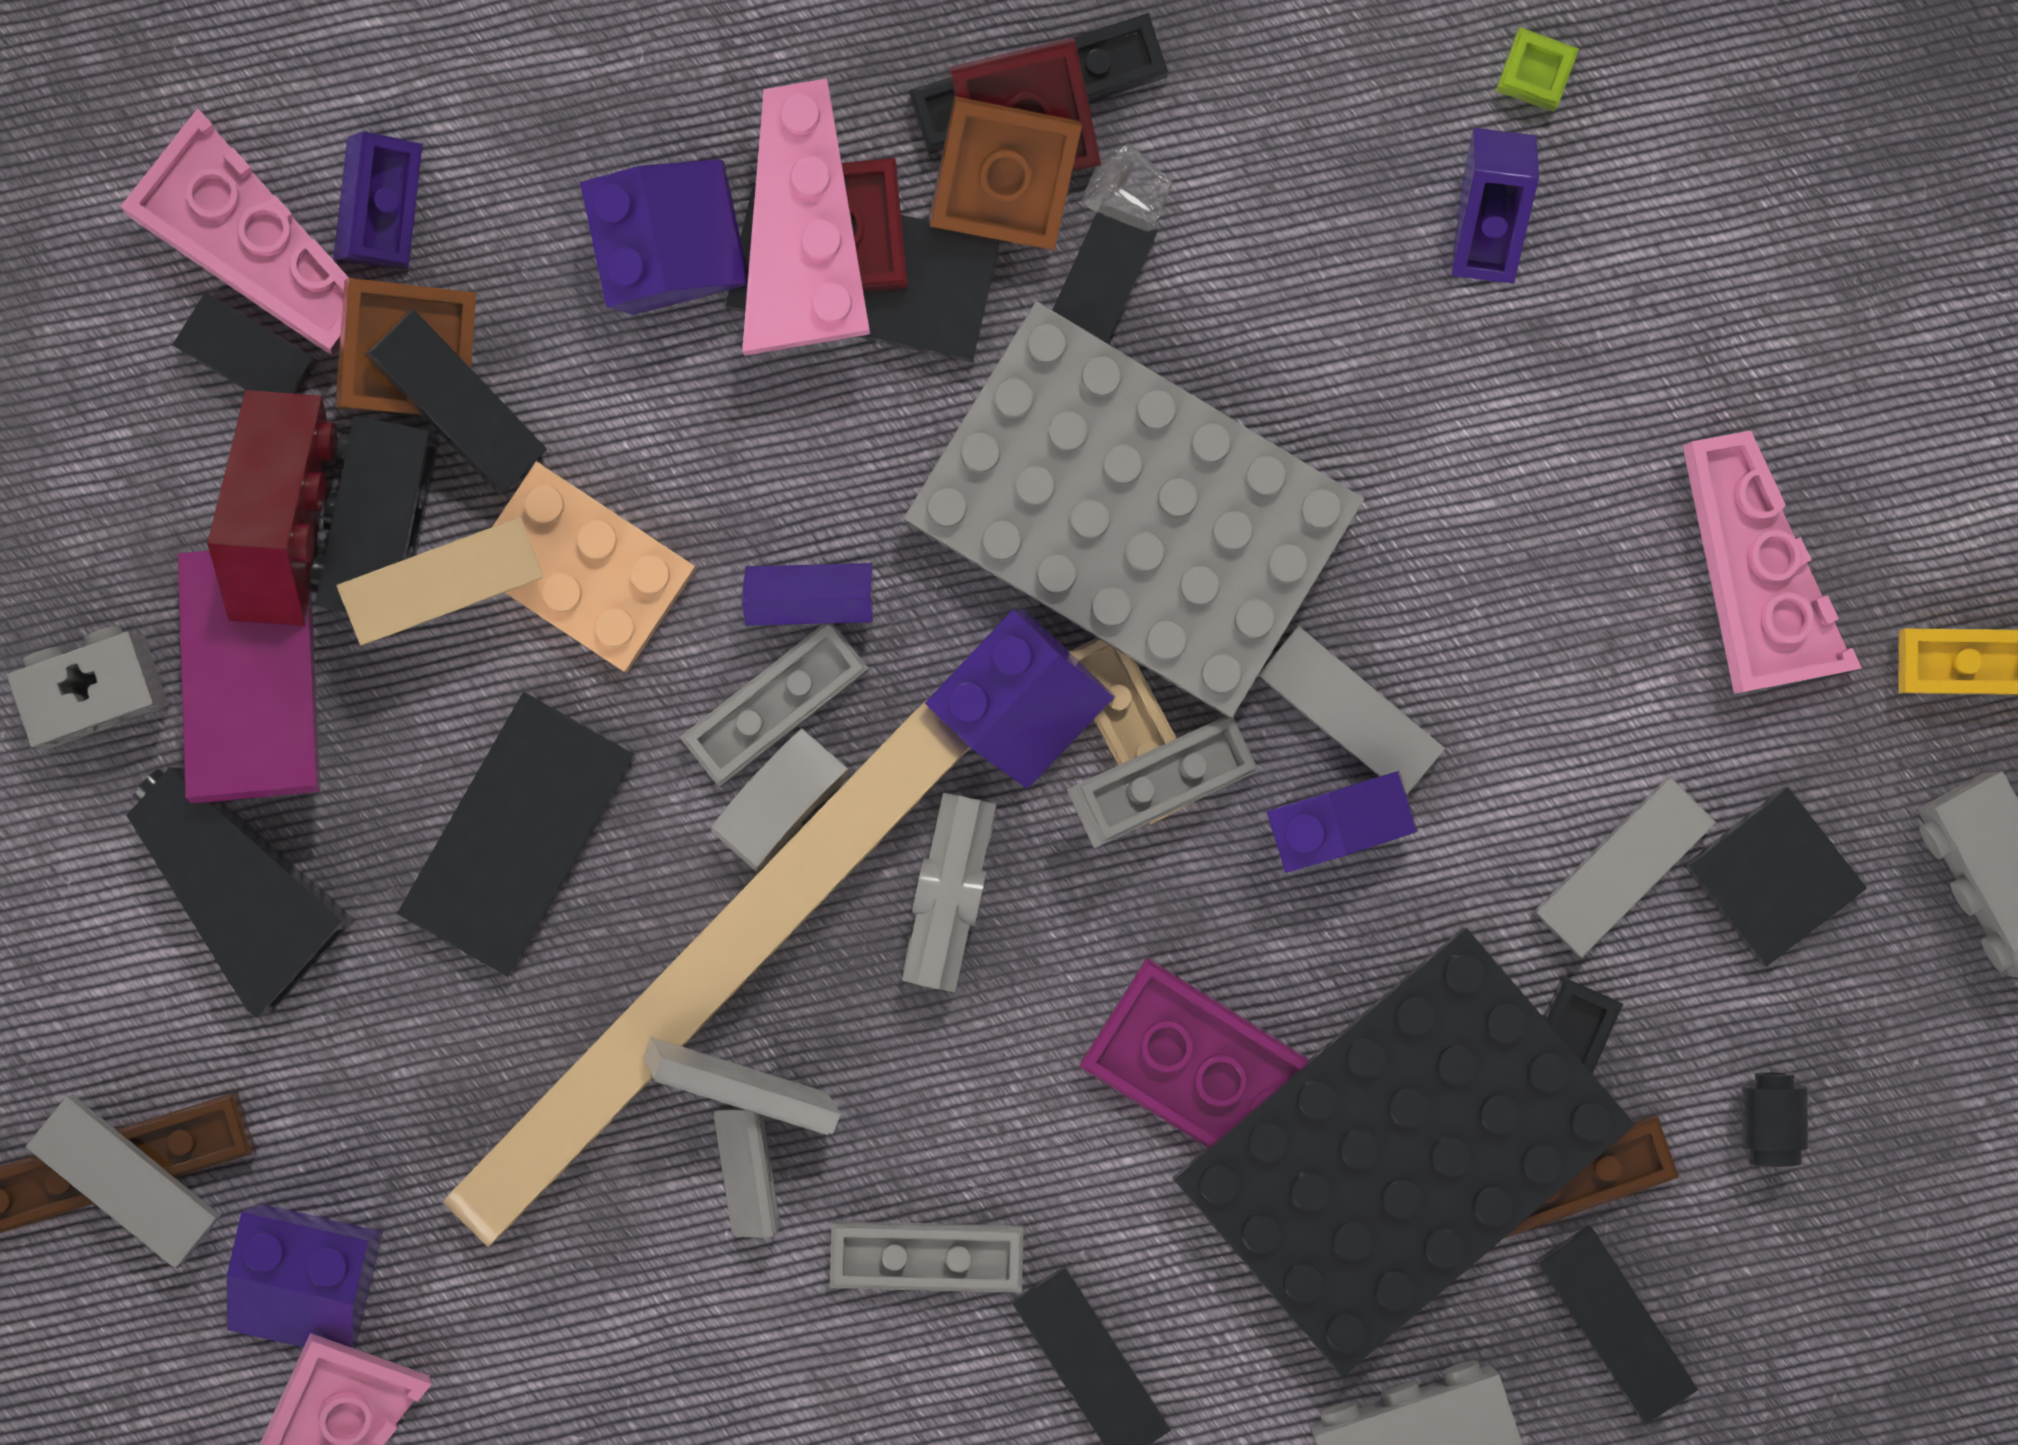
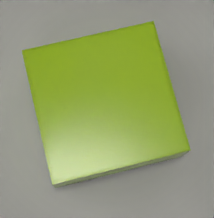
[1495,27,1579,112]

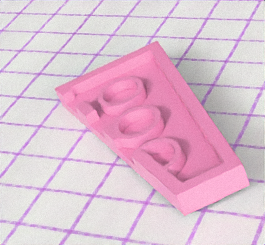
[742,79,871,356]
[1682,431,1862,694]

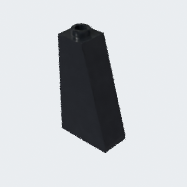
[126,767,355,1018]

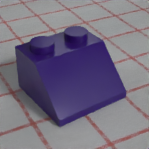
[580,159,748,315]
[925,609,1116,789]
[227,1203,383,1349]

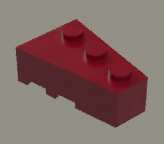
[207,390,338,626]

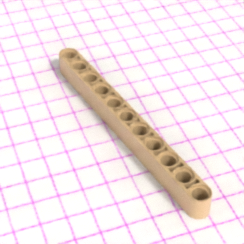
[442,700,970,1248]

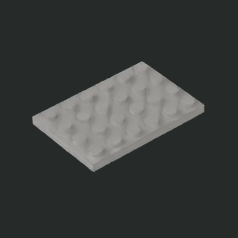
[903,301,1364,719]

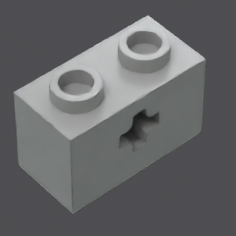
[6,625,170,749]

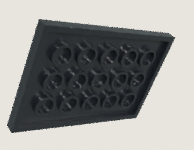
[1172,927,1635,1377]

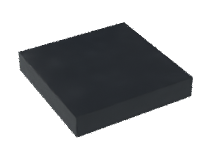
[1684,787,1867,966]

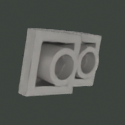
[711,728,848,872]

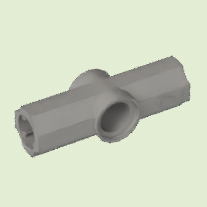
[902,793,996,992]

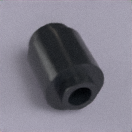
[1742,1072,1808,1167]

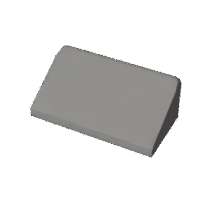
[714,1107,781,1238]

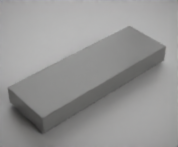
[680,623,870,787]
[1257,626,1446,794]
[1067,716,1258,848]
[1533,777,1716,958]
[643,1037,841,1135]
[26,1095,221,1269]
[830,1221,1023,1293]

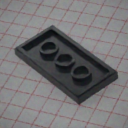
[726,182,1001,363]
[397,692,636,977]

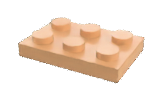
[493,461,697,673]

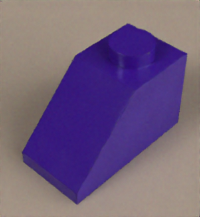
[1451,128,1539,284]
[1267,771,1418,873]

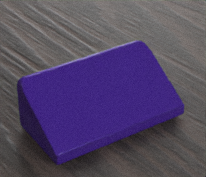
[333,131,423,269]
[742,563,873,626]

